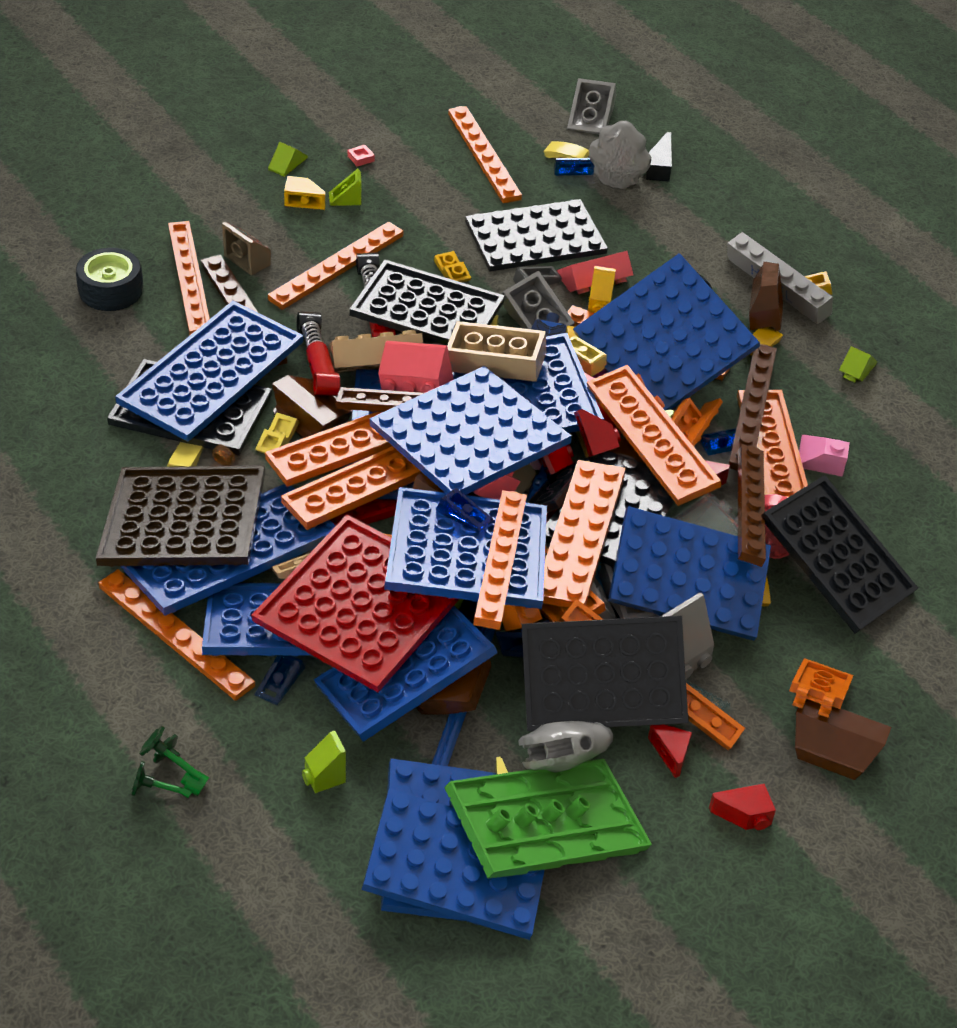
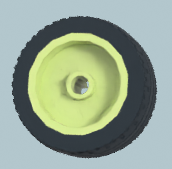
[76,248,143,311]

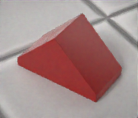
[648,724,692,778]

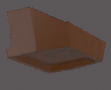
[749,262,783,331]
[272,375,353,438]
[417,658,491,715]
[795,699,892,780]

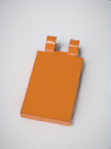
[789,658,853,718]

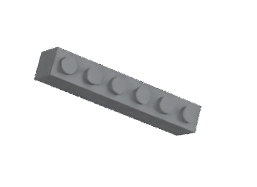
[727,232,833,324]

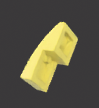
[544,141,589,164]
[255,413,300,454]

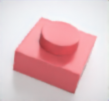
[348,145,375,167]

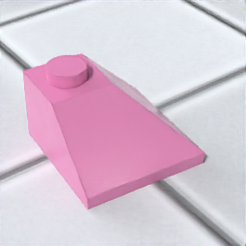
[799,435,850,476]

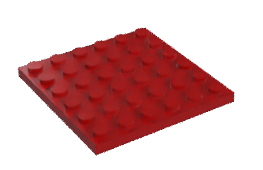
[251,515,459,693]

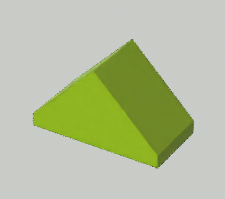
[268,142,308,177]
[329,169,361,206]

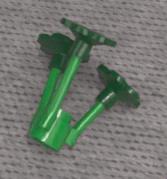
[131,726,209,798]

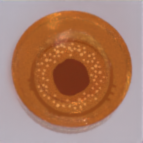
[212,444,236,466]

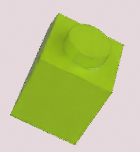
[839,346,877,383]
[302,731,346,793]

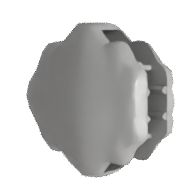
[589,120,652,190]
[518,721,613,773]

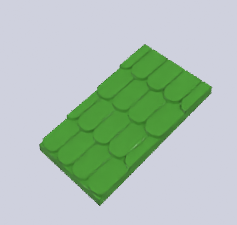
[444,759,652,878]

